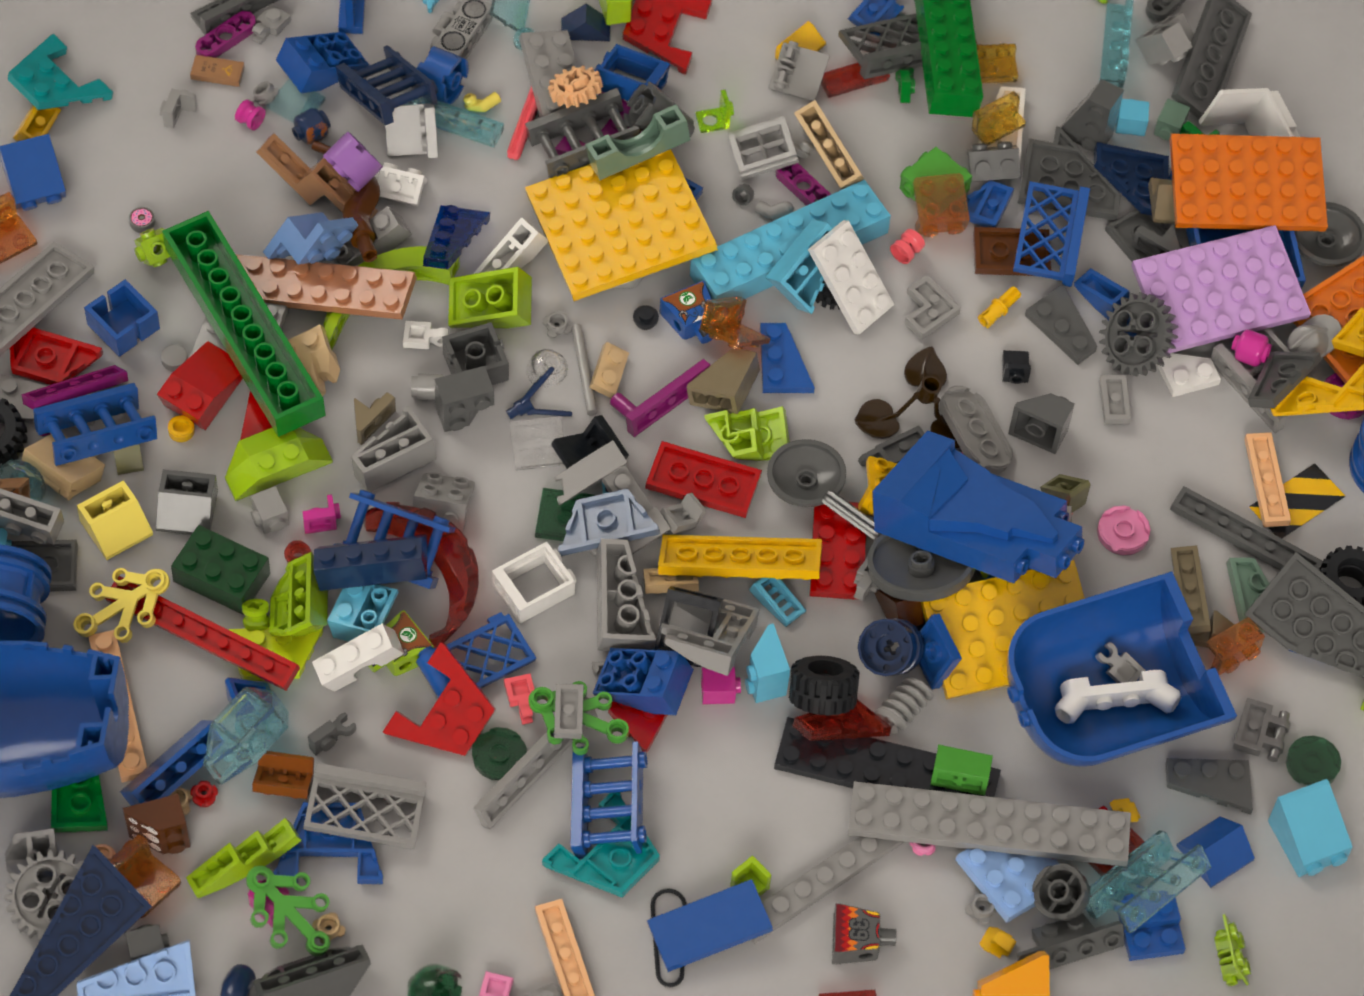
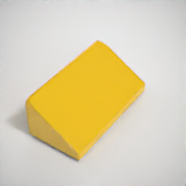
[775,21,826,60]
[13,105,62,141]

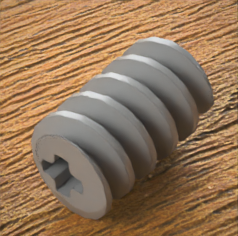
[875,677,934,734]

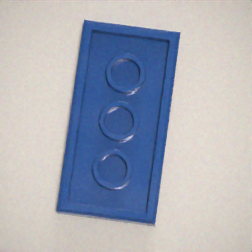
[647,879,773,972]

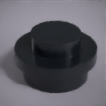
[633,305,659,330]

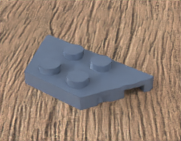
[558,488,661,556]

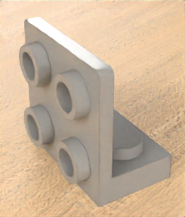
[385,103,438,158]

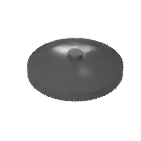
[867,534,975,602]

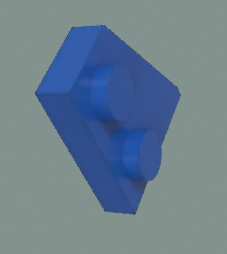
[950,180,1014,228]

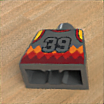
[832,903,897,964]

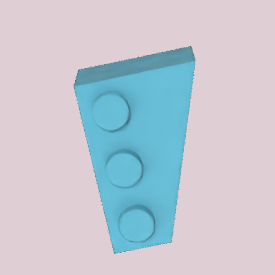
[766,219,833,314]

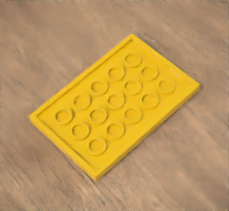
[921,560,1085,700]

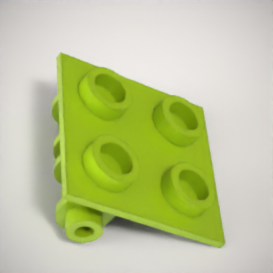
[1214,914,1251,986]

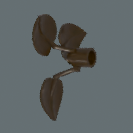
[854,346,960,448]

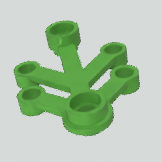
[528,681,629,755]
[246,866,330,956]

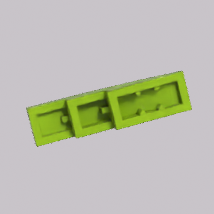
[186,818,302,898]

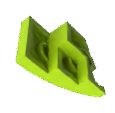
[704,406,790,461]

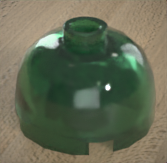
[407,964,462,996]

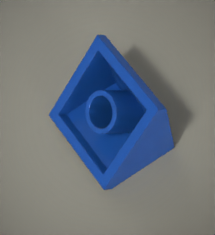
[1176,816,1255,888]

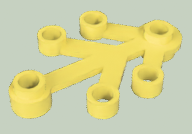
[73,568,170,643]

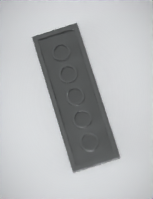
[1171,0,1252,119]

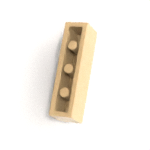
[794,100,864,190]

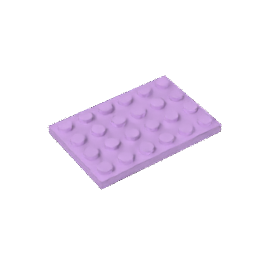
[1131,225,1311,353]

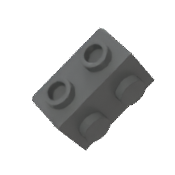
[966,141,1020,182]

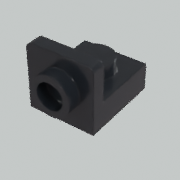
[1002,350,1031,384]

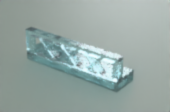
[1099,0,1134,88]
[404,92,504,148]

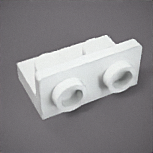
[375,162,427,206]

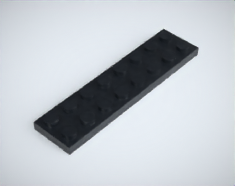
[774,717,1001,797]

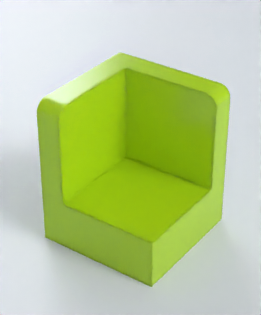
[730,855,771,897]

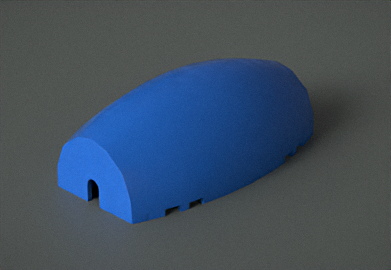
[0,641,129,798]

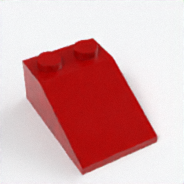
[157,341,243,431]

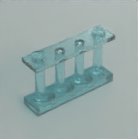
[1086,830,1211,933]

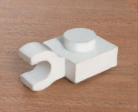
[403,321,449,349]

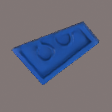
[760,323,815,393]

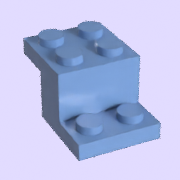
[263,212,358,265]

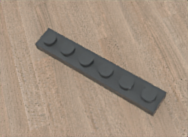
[1170,486,1323,570]

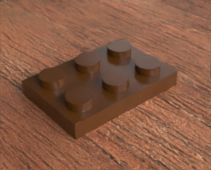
[973,227,1052,276]

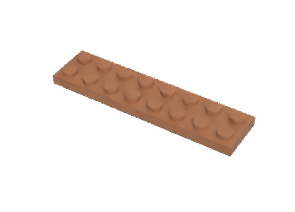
[236,254,417,320]

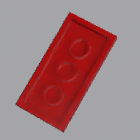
[645,441,762,518]
[810,502,867,600]

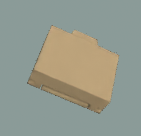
[20,434,105,500]

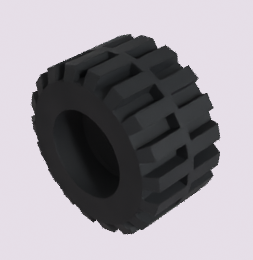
[0,398,28,467]
[1319,545,1364,606]
[789,655,860,715]

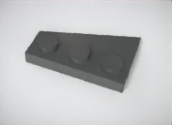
[1248,352,1322,409]

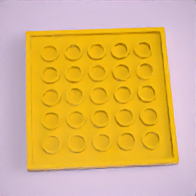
[525,149,718,301]

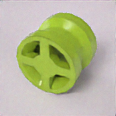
[242,599,270,631]

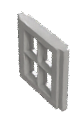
[727,116,799,180]

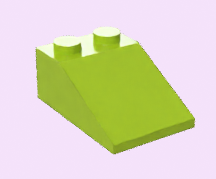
[448,267,532,329]

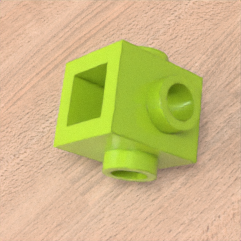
[134,228,170,267]

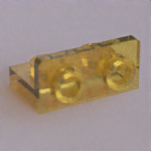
[977,43,1018,83]
[972,91,1026,146]

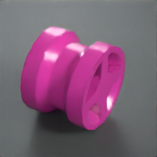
[235,99,266,131]

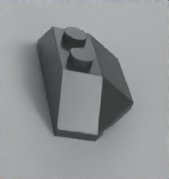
[253,945,371,996]

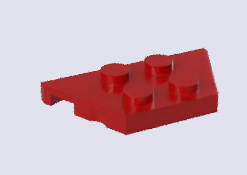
[9,327,103,385]
[608,666,692,754]

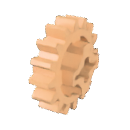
[548,66,603,108]

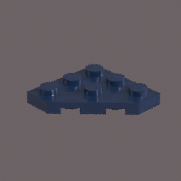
[1094,142,1169,216]

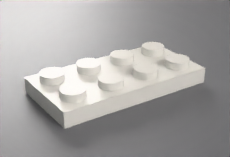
[808,220,894,334]

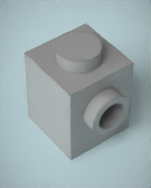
[251,486,289,534]

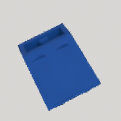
[276,32,369,93]
[593,648,694,715]

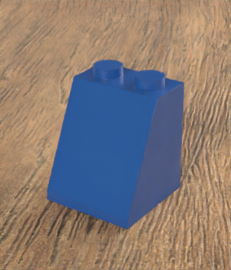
[0,134,66,211]

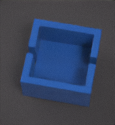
[84,279,160,357]

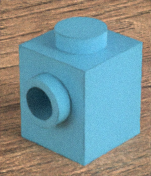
[1115,99,1149,136]

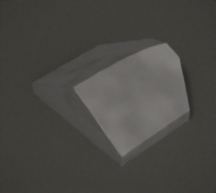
[5,828,60,885]

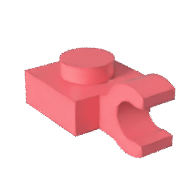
[504,674,535,725]

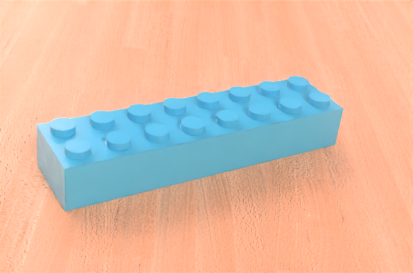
[690,179,891,312]

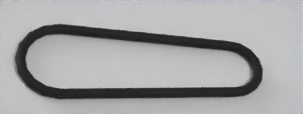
[650,888,687,987]

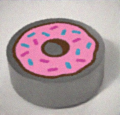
[129,207,155,233]

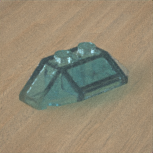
[203,687,289,785]

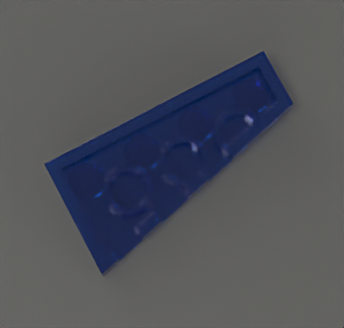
[423,205,490,270]

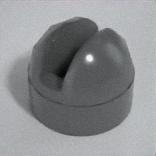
[732,184,754,206]

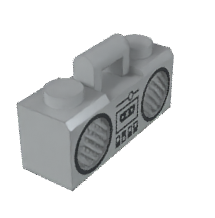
[430,0,492,59]

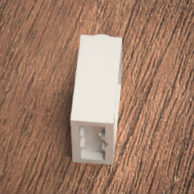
[492,542,577,624]

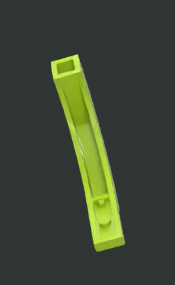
[324,246,460,350]

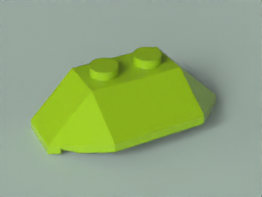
[225,428,333,501]
[269,552,328,636]

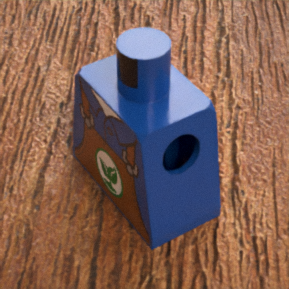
[660,280,717,344]

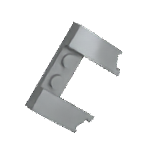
[555,440,671,556]
[660,591,760,676]

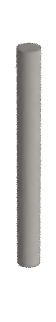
[571,324,597,416]

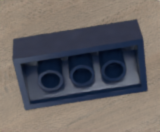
[313,534,427,591]

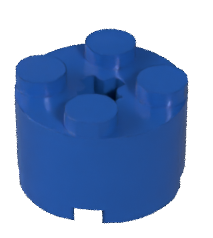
[417,46,469,104]

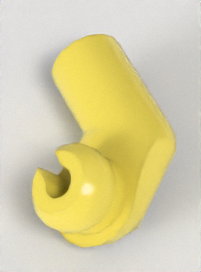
[463,92,501,113]

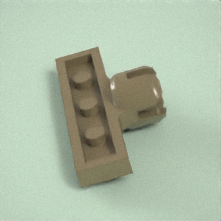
[1171,545,1211,634]

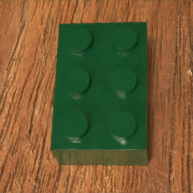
[171,525,271,615]

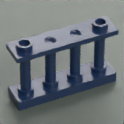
[335,45,438,126]

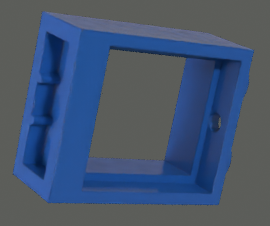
[594,44,670,101]

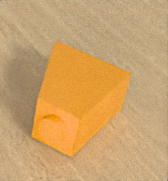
[973,951,1050,996]

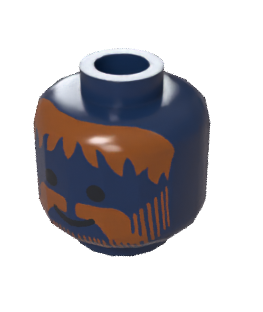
[292,108,331,145]

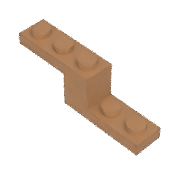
[256,133,378,219]

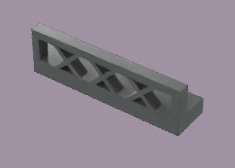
[191,0,279,35]

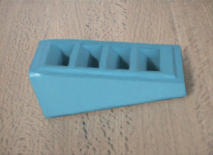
[749,578,807,627]

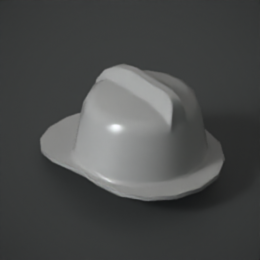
[1286,314,1342,359]

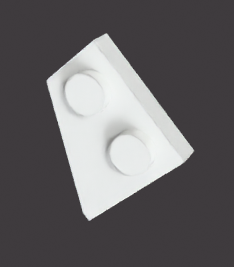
[1157,353,1221,397]

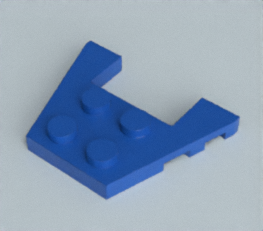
[273,802,383,884]

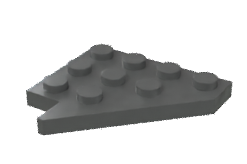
[1018,126,1121,221]

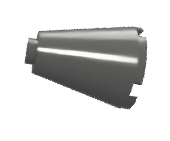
[624,82,695,137]

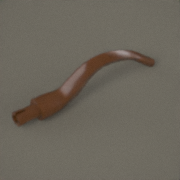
[311,140,380,262]

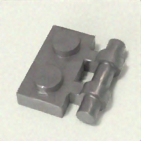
[1233,698,1290,762]

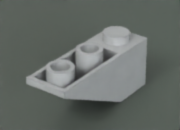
[333,206,412,266]

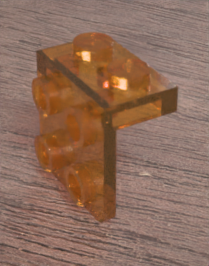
[913,173,970,237]
[108,834,181,918]

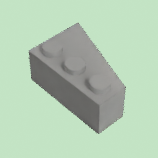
[351,406,436,492]

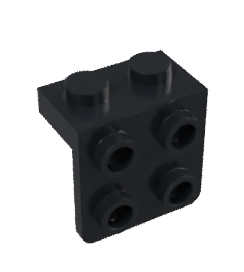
[551,415,629,469]

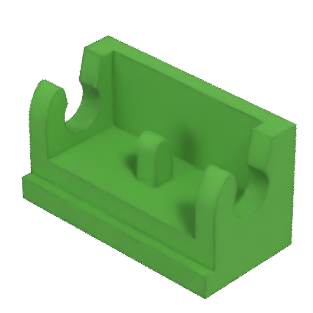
[930,744,993,796]

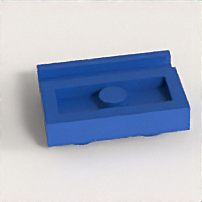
[848,0,904,36]

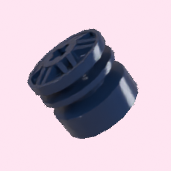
[857,618,925,676]

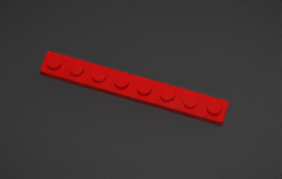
[105,576,300,691]

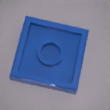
[919,614,962,690]

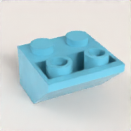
[327,584,399,642]

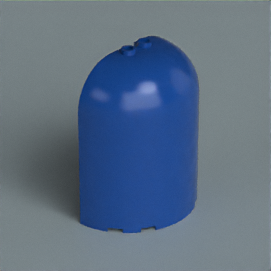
[1007,571,1237,767]

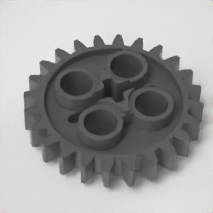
[1099,292,1178,377]

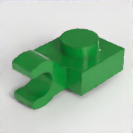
[895,68,915,103]

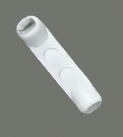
[1055,670,1181,724]

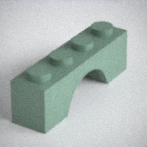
[585,104,690,180]

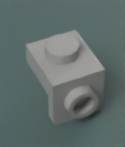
[160,88,197,129]
[660,493,706,534]

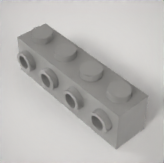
[0,488,64,545]

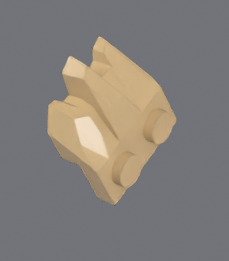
[288,325,340,397]

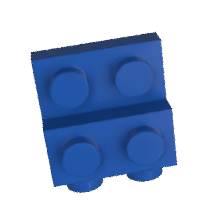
[1117,890,1186,961]

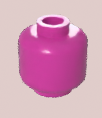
[1231,330,1272,367]

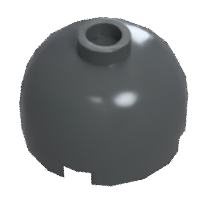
[1032,863,1090,921]

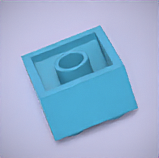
[745,623,790,703]

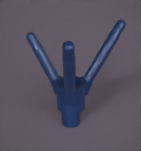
[506,367,572,420]

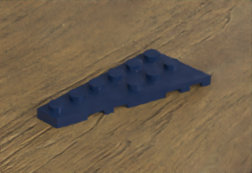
[10,844,152,996]

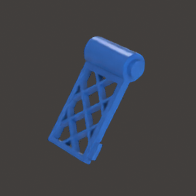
[416,612,536,698]

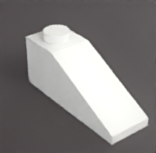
[473,217,548,274]

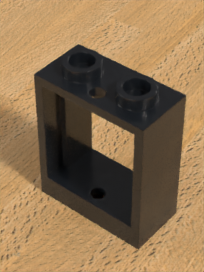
[654,586,724,667]

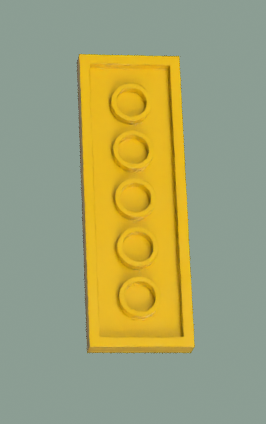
[658,535,822,580]

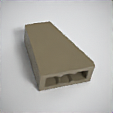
[686,348,760,414]

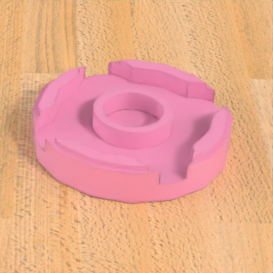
[1097,505,1151,555]

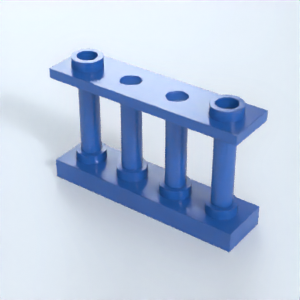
[33,383,157,466]
[333,489,456,589]
[570,741,648,859]

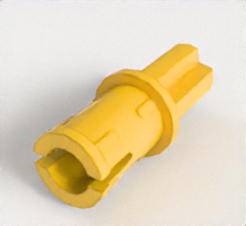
[978,286,1021,328]

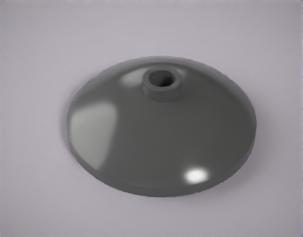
[1294,202,1364,267]
[767,439,846,507]

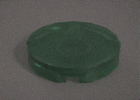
[472,727,527,780]
[1285,735,1342,786]

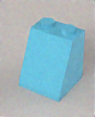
[1268,779,1353,877]

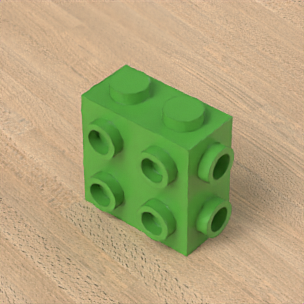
[899,146,972,218]

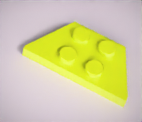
[228,627,323,681]

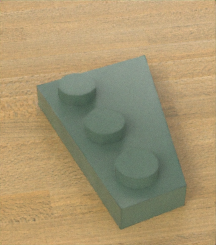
[1226,558,1269,633]

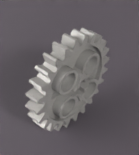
[4,849,84,941]

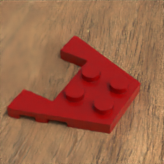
[622,0,712,75]
[383,642,496,756]

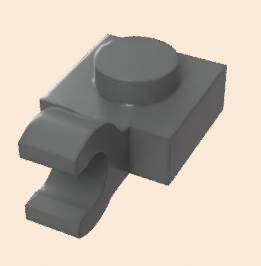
[308,713,356,755]

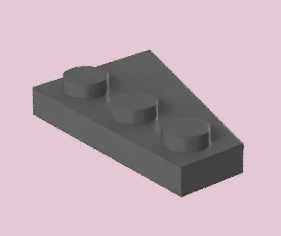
[1025,283,1097,365]
[1165,758,1253,814]

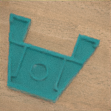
[7,34,113,110]
[542,792,660,898]

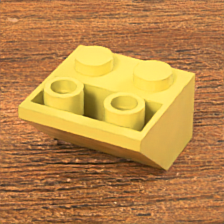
[77,480,153,560]

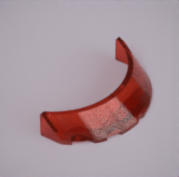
[364,502,479,648]

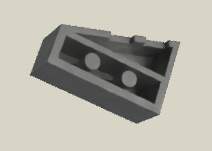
[1061,79,1124,152]

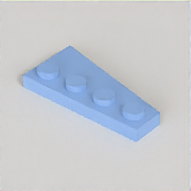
[77,939,196,996]

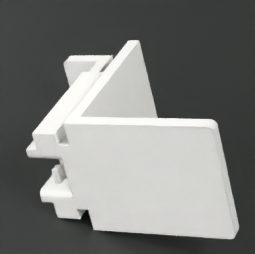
[1199,88,1322,152]

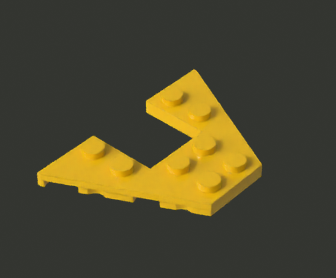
[1270,307,1364,417]

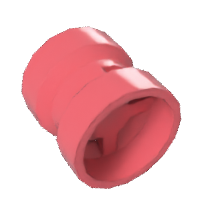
[890,229,925,264]

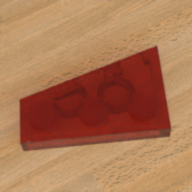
[793,699,892,741]

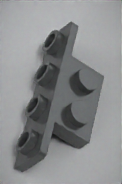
[1017,913,1125,970]

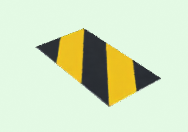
[1249,463,1346,539]

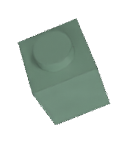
[1153,99,1191,141]

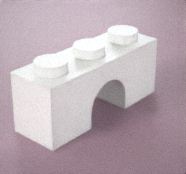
[312,623,405,692]

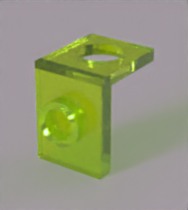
[695,89,734,133]

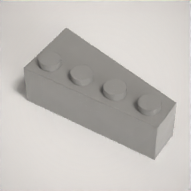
[597,539,656,651]

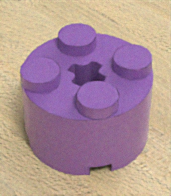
[323,131,383,192]

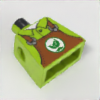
[368,610,434,676]

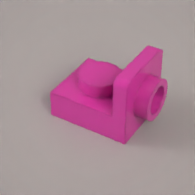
[302,494,341,534]

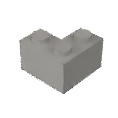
[1135,13,1194,66]

